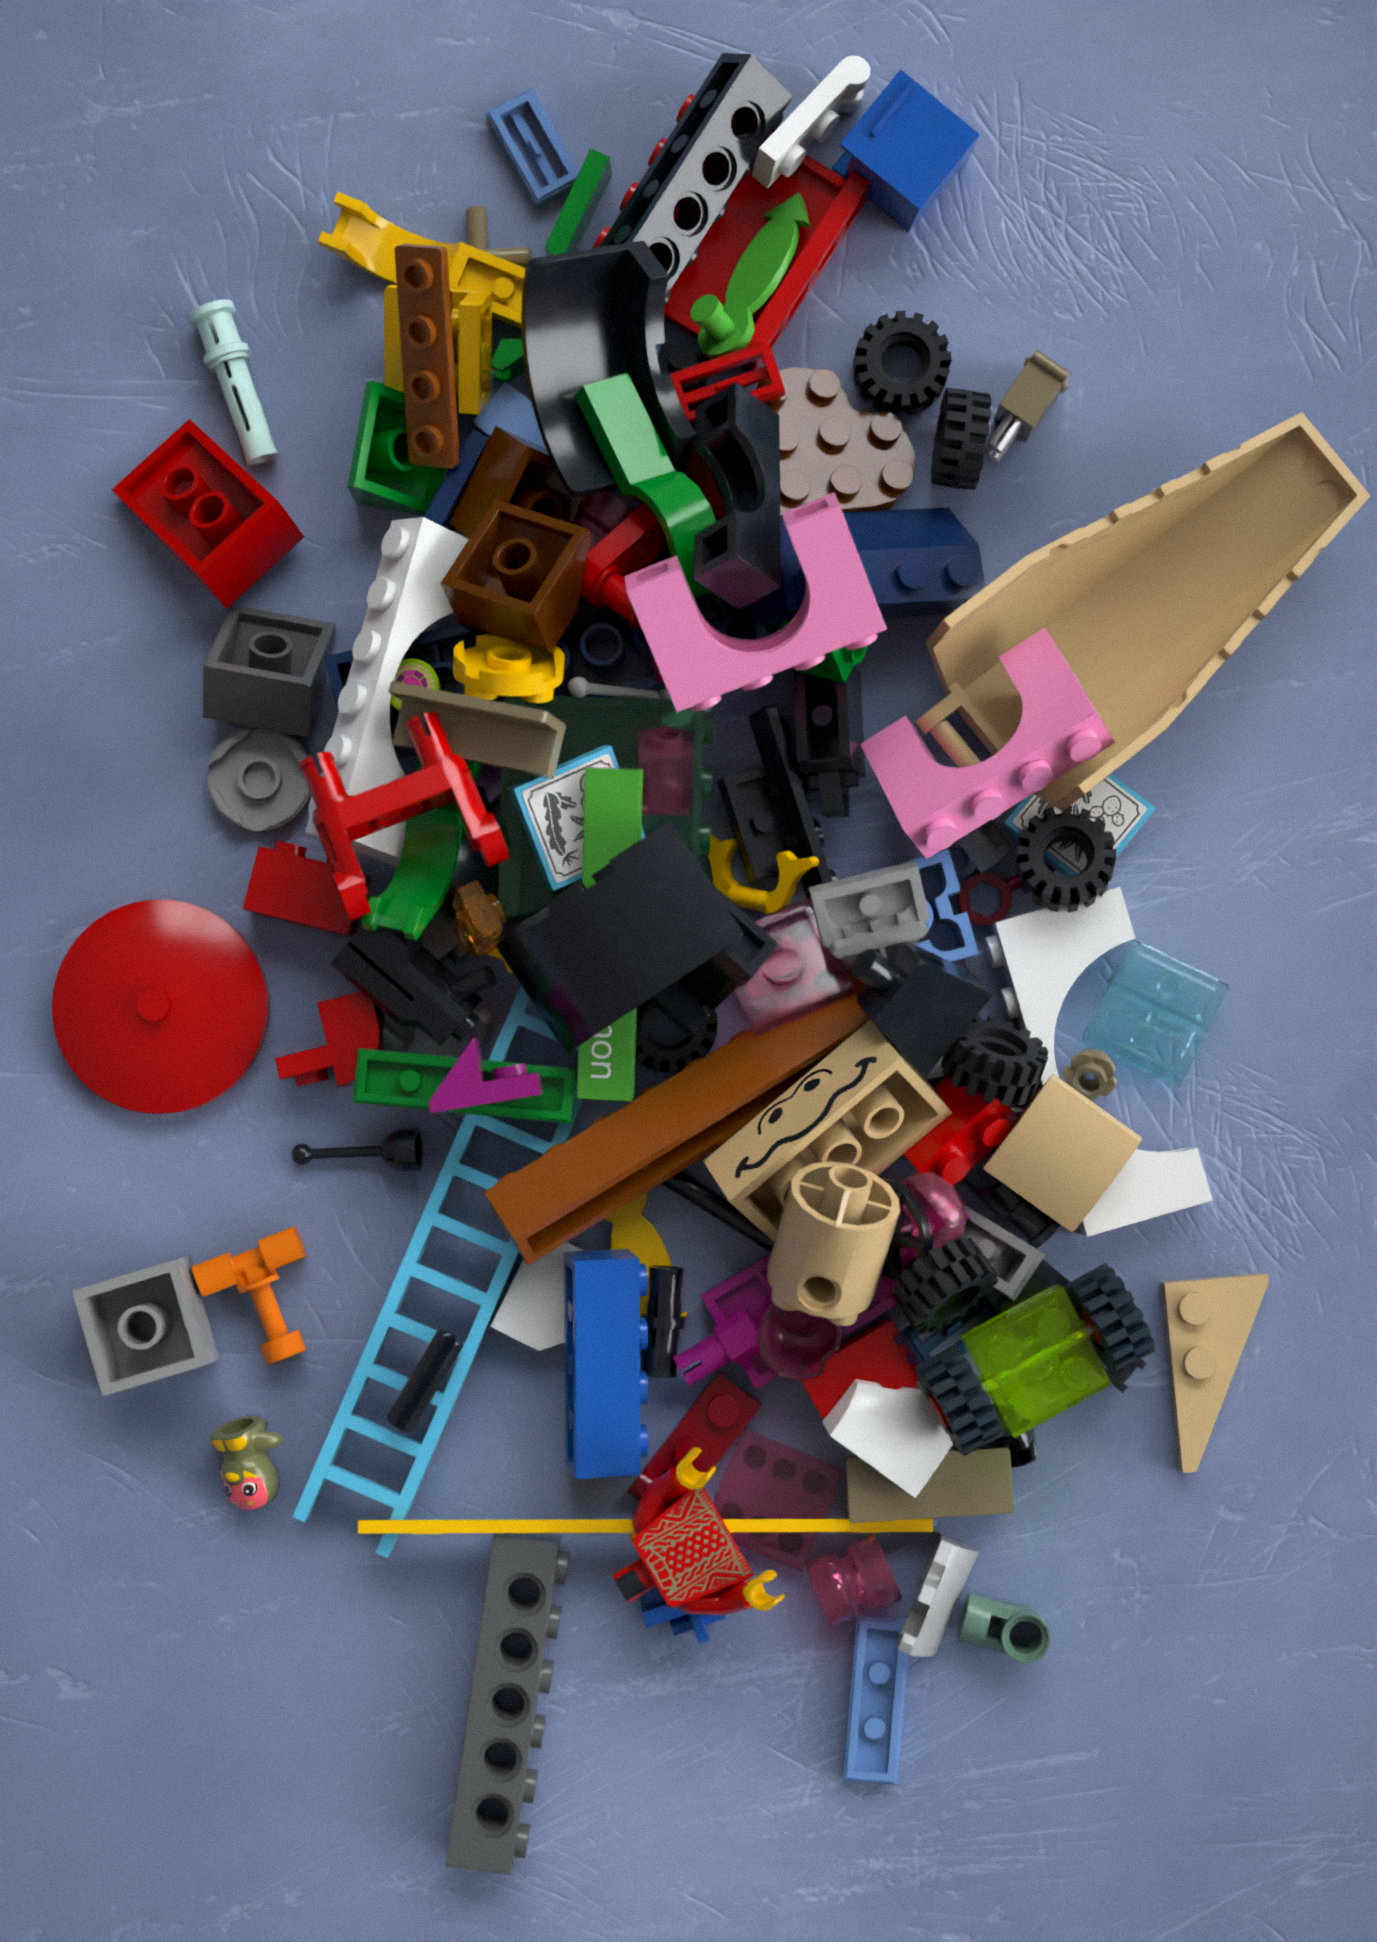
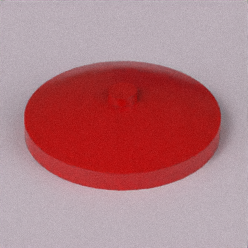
[52,899,270,1114]

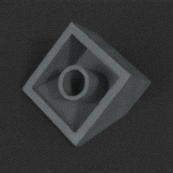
[203,605,336,737]

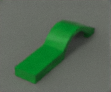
[490,148,611,383]
[575,373,724,604]
[361,762,482,940]

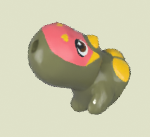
[210,1415,283,1510]

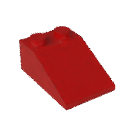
[112,419,305,609]

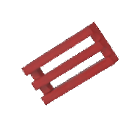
[670,341,786,427]

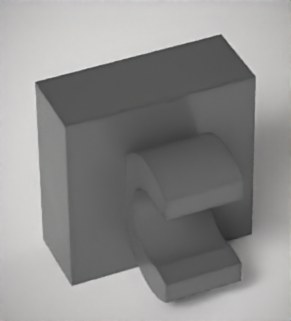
[941,820,1014,877]

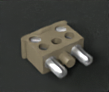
[985,349,1070,462]

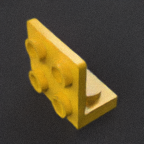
[384,285,492,415]

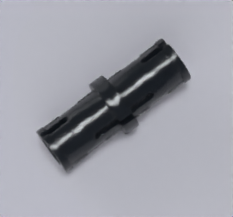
[642,1265,685,1378]

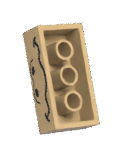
[703,1019,952,1242]

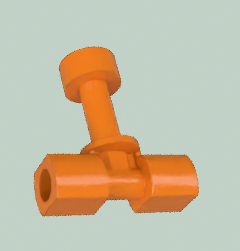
[191,1226,307,1365]

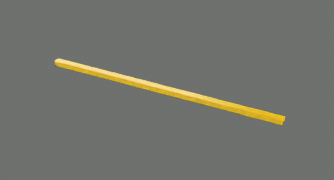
[357,1518,933,1534]

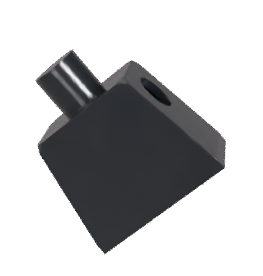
[852,941,993,1076]

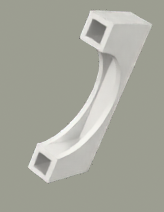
[305,517,469,867]
[985,887,1213,1237]

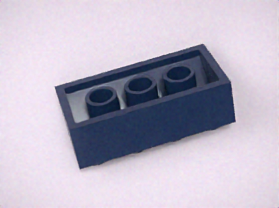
[759,507,985,626]

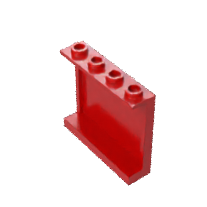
[592,93,871,371]

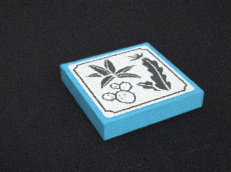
[508,745,645,891]
[1003,774,1156,877]

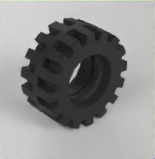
[931,388,991,490]

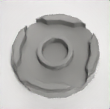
[207,727,312,833]

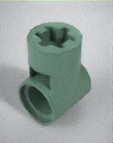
[957,1593,1051,1663]

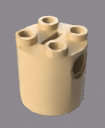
[767,1161,900,1326]

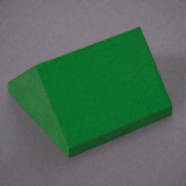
[348,381,446,516]

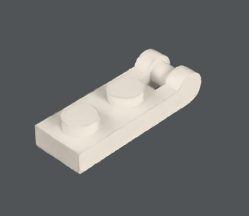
[751,55,870,189]

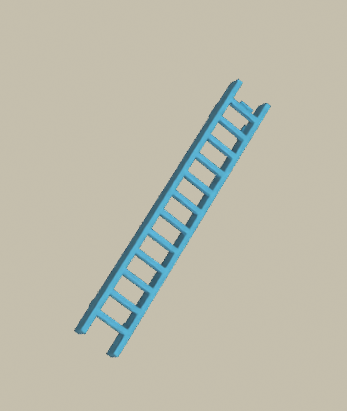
[292,878,585,1558]

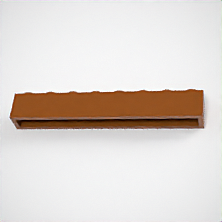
[484,966,870,1265]

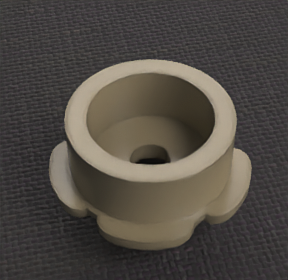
[1063,1049,1117,1100]

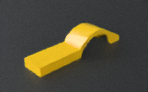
[318,192,526,329]

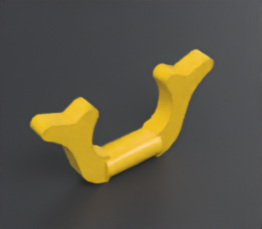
[696,833,819,914]

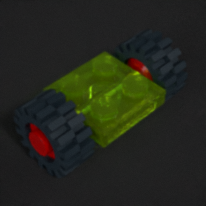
[915,1263,1155,1456]

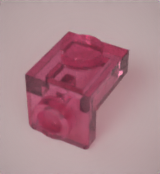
[638,726,694,816]

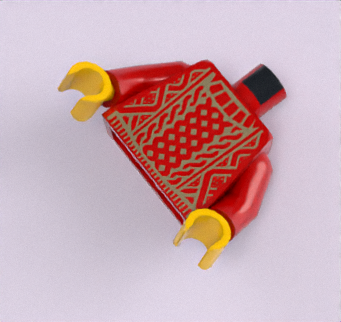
[612,1447,785,1615]

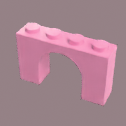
[625,492,887,712]
[860,628,1116,859]

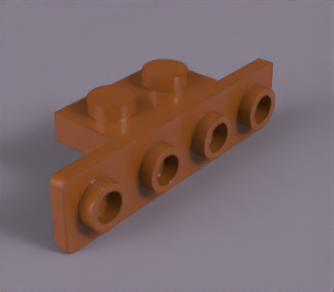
[395,244,460,469]

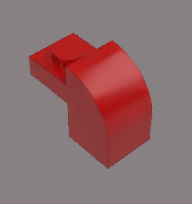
[275,991,385,1087]

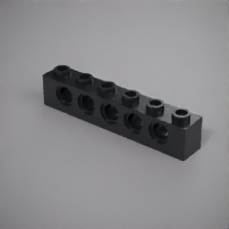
[599,53,793,305]

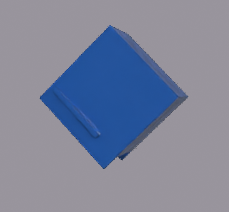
[831,69,980,232]

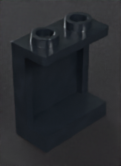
[648,882,779,1036]

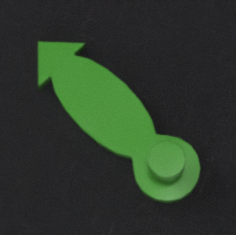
[690,192,811,360]

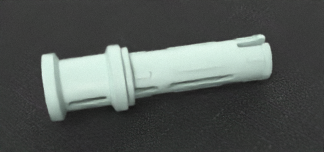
[188,299,280,466]

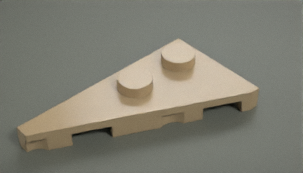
[1161,1273,1269,1473]

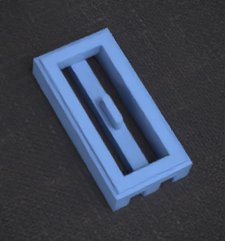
[486,88,579,209]

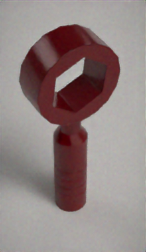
[957,860,1058,927]

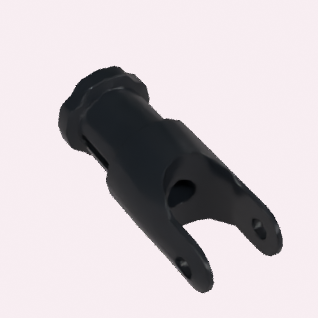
[962,1148,1061,1249]

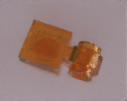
[453,880,505,958]

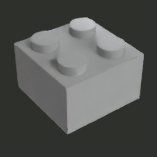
[72,1255,220,1397]

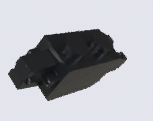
[793,667,866,818]

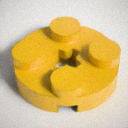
[453,633,565,703]

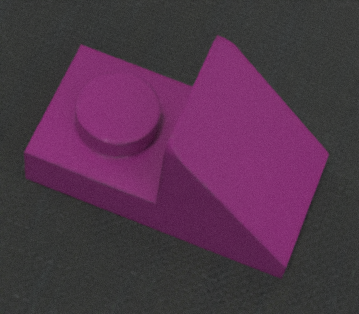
[428,1038,544,1113]

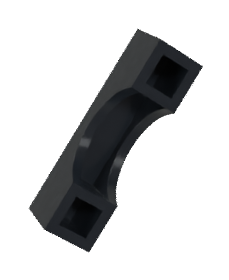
[694,382,781,611]

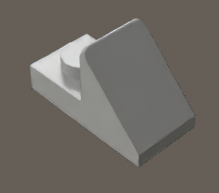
[933,1202,1045,1301]

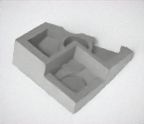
[897,1532,980,1657]

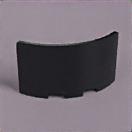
[521,240,697,497]
[494,821,742,1053]

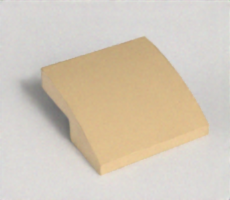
[983,1073,1142,1233]

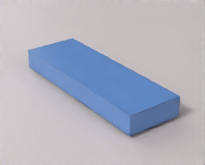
[842,1612,908,1785]

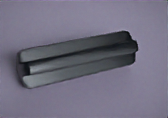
[387,1329,463,1433]

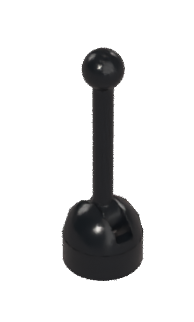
[291,1128,423,1172]

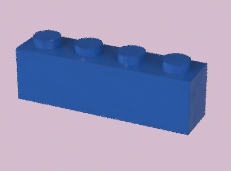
[564,1249,649,1479]

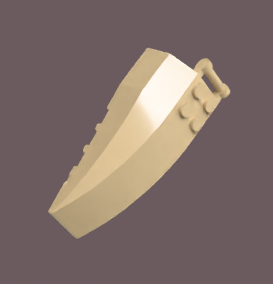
[915,412,1370,812]

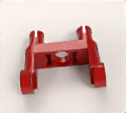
[580,494,717,629]
[298,711,509,921]

